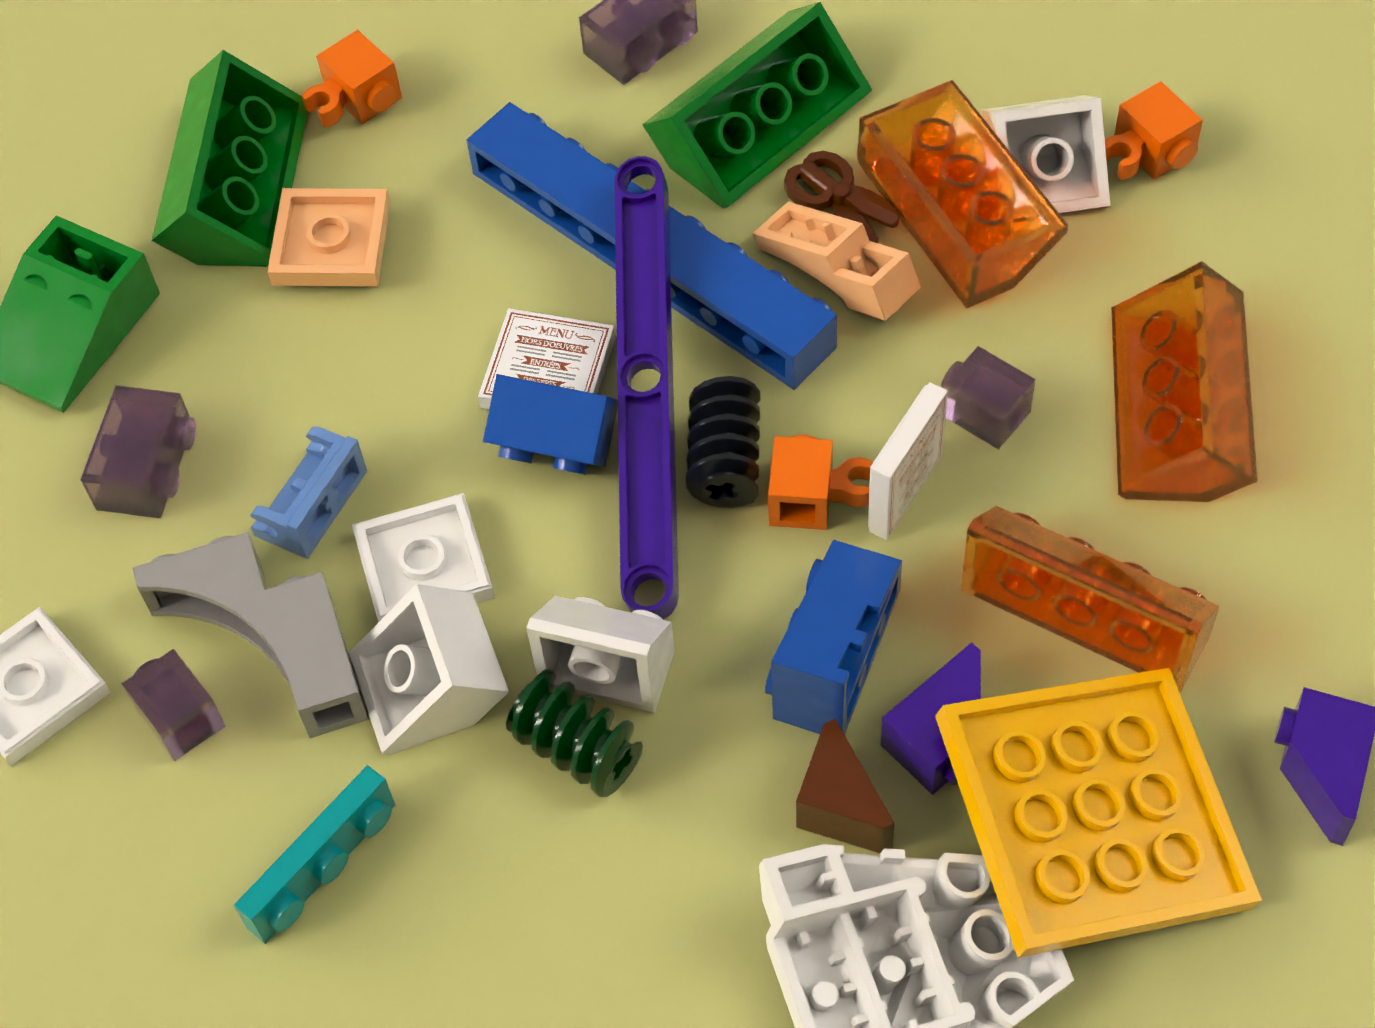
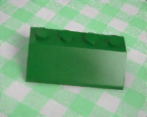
[642,2,872,208]
[151,50,307,267]

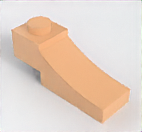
[752,201,921,321]

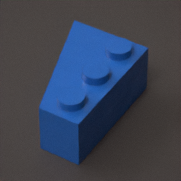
[765,540,902,735]

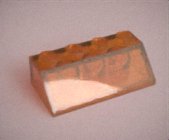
[857,80,1069,308]
[1111,261,1258,502]
[961,506,1219,692]

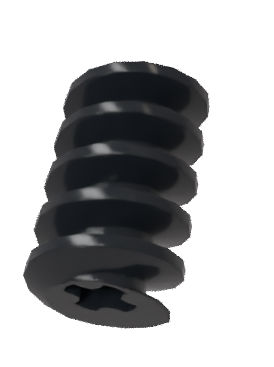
[686,376,761,508]

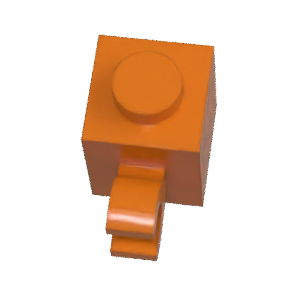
[302,30,402,128]
[1105,81,1203,180]
[768,435,873,530]

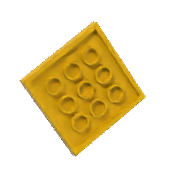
[935,668,1262,958]

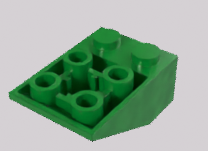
[0,215,160,413]

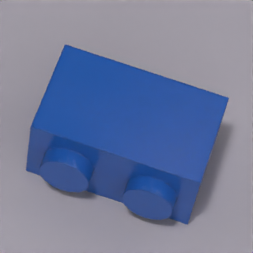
[483,374,618,475]

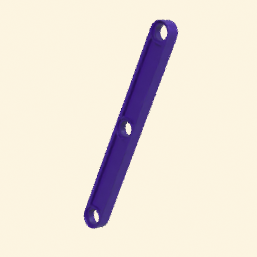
[614,156,679,620]

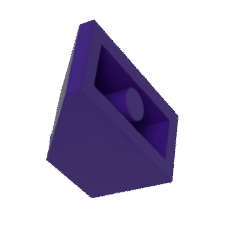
[880,643,981,795]
[1274,687,1375,846]

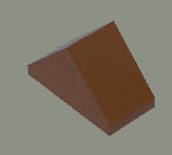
[796,719,895,853]

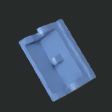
[250,427,367,559]

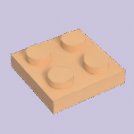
[267,188,390,287]

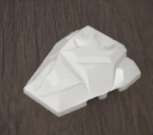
[759,844,1074,1028]

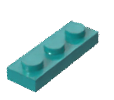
[234,765,395,944]

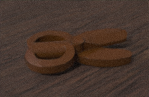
[784,151,899,243]

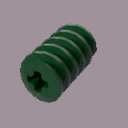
[506,669,643,797]

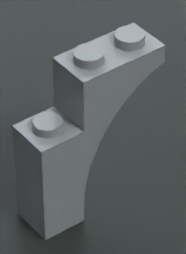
[133,532,368,738]

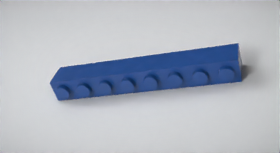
[466,102,837,390]

